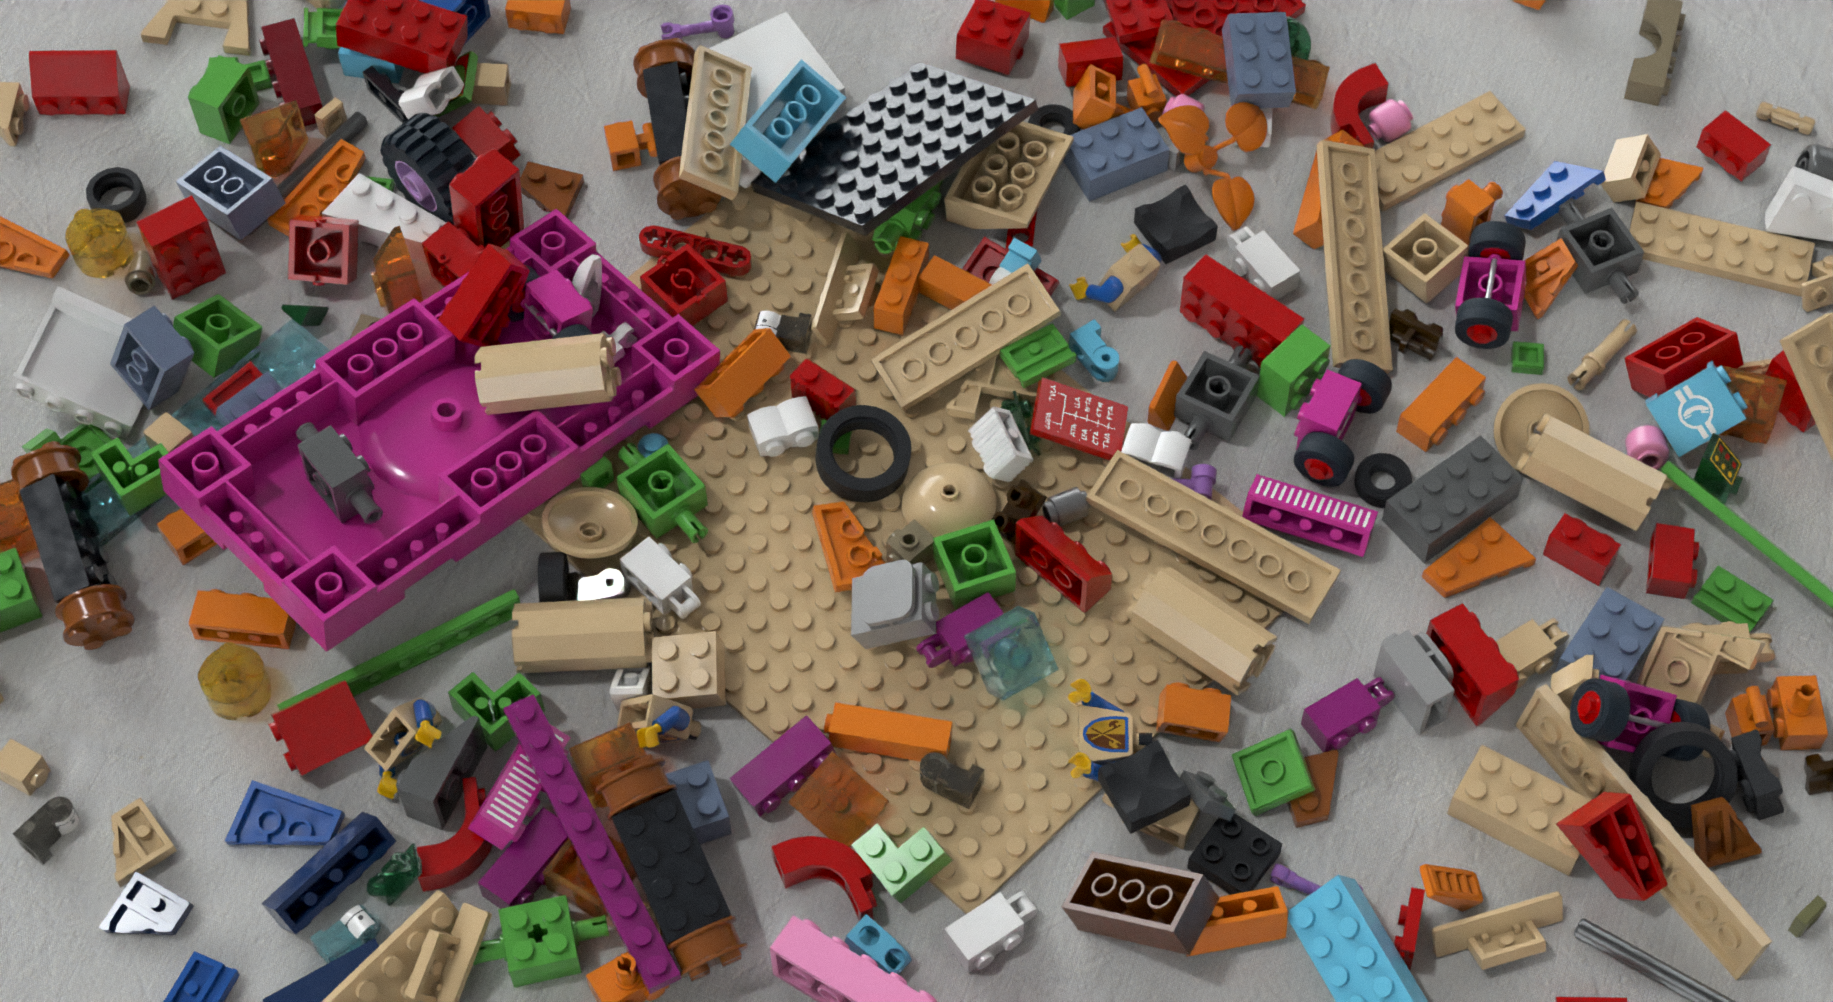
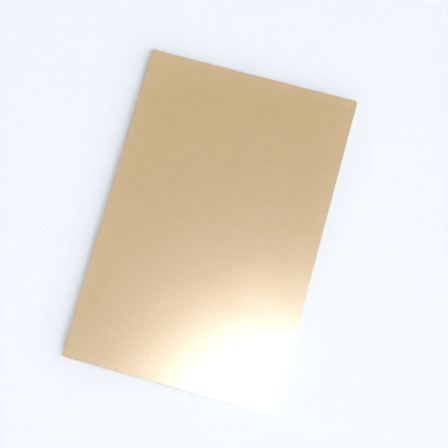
[520,185,1284,914]

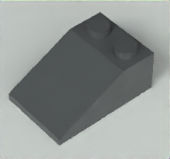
[396,716,488,831]

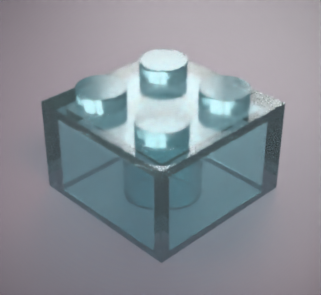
[964,606,1059,701]

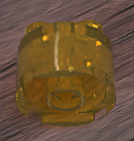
[65,208,134,278]
[197,642,271,720]

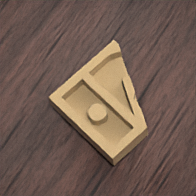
[111,797,177,888]

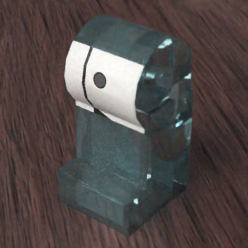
[310,905,381,964]

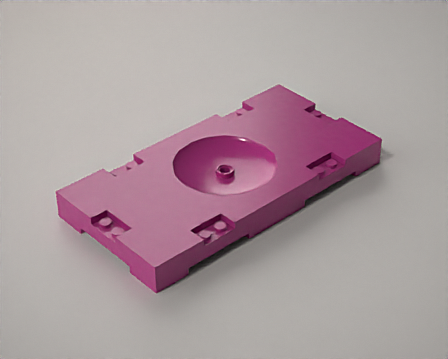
[158,209,721,652]

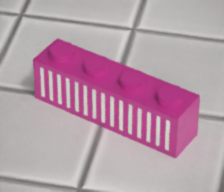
[1242,474,1378,557]
[468,724,571,850]

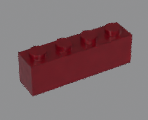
[259,18,323,130]

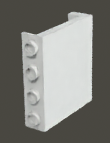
[709,12,846,123]
[9,286,143,440]

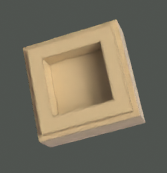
[314,97,347,138]

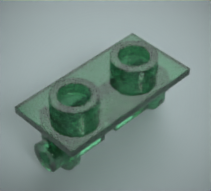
[1000,390,1042,456]
[367,843,422,906]

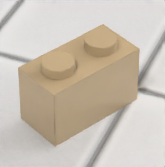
[1601,134,1661,203]

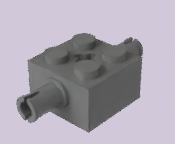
[1557,202,1644,304]
[1174,346,1260,450]
[296,422,383,524]

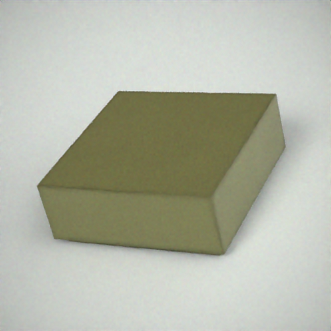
[1788,895,1827,938]

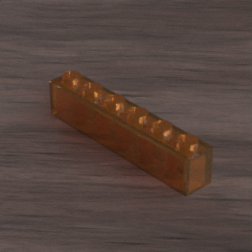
[1149,19,1330,109]

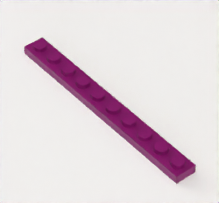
[503,694,681,994]

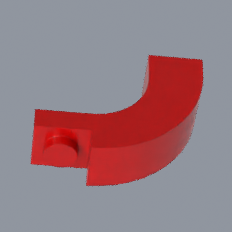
[1330,63,1389,149]
[415,776,493,892]
[771,836,877,921]

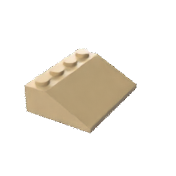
[944,121,1074,229]

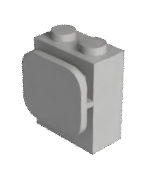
[851,560,939,649]
[1373,630,1455,735]

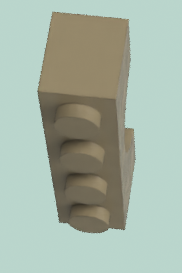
[1624,0,1686,106]

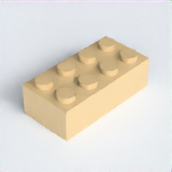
[1447,745,1591,876]

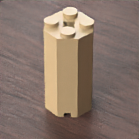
[475,333,621,415]
[1515,413,1667,531]
[1126,567,1277,696]
[512,597,655,674]

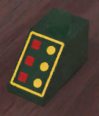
[1694,433,1743,503]

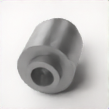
[1042,487,1091,527]

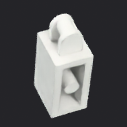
[1227,226,1300,300]
[620,537,701,619]
[944,891,1038,973]

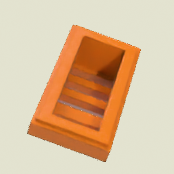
[1419,864,1483,912]

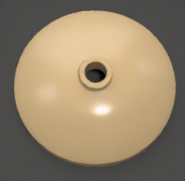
[1493,383,1589,475]
[902,463,997,537]
[542,487,638,559]

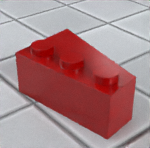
[438,243,530,347]
[1556,792,1668,901]

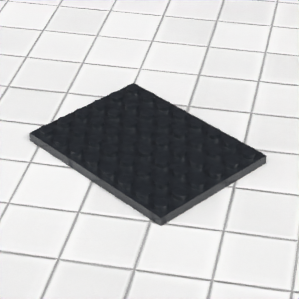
[751,62,1039,236]

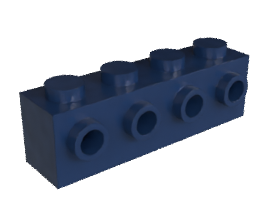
[261,812,397,935]

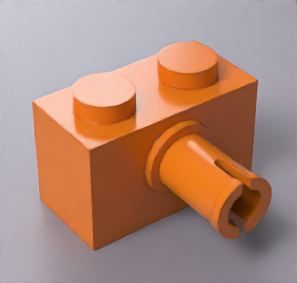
[1073,64,1133,130]
[1441,179,1503,246]
[1766,675,1828,750]
[586,952,669,1002]

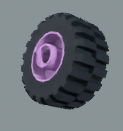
[380,113,476,225]

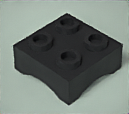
[1134,184,1218,265]
[1730,729,1784,821]
[1098,740,1191,834]
[1187,813,1283,895]

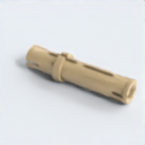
[1567,319,1637,390]

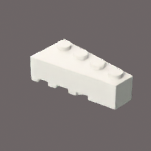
[1765,166,1833,242]
[322,173,446,264]

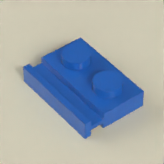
[164,951,240,1002]

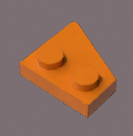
[1634,158,1703,209]
[1524,238,1578,319]

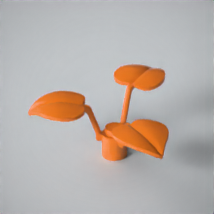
[1158,102,1267,231]

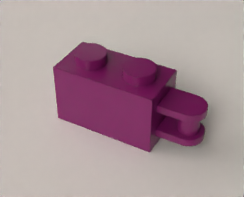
[916,592,1010,668]
[1301,677,1395,752]

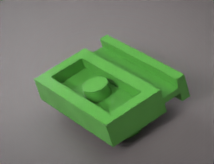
[303,8,343,50]
[1000,323,1076,389]
[1691,565,1774,633]

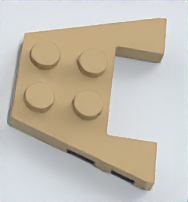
[140,0,251,56]
[948,353,1061,420]
[1636,626,1766,758]

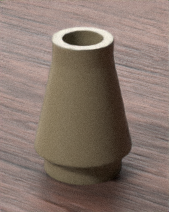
[125,250,156,295]

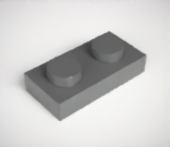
[1180,770,1236,821]

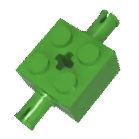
[872,180,943,254]
[617,443,708,543]
[473,895,609,988]

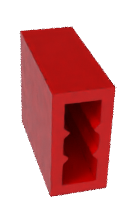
[268,680,373,776]

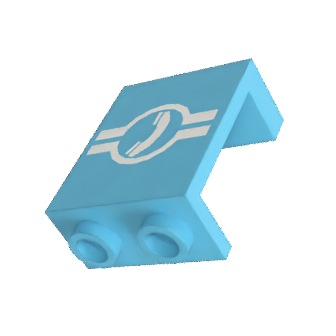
[1646,361,1748,457]

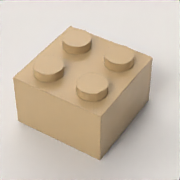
[1383,213,1469,303]
[652,631,726,709]

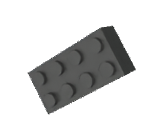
[1382,435,1524,563]

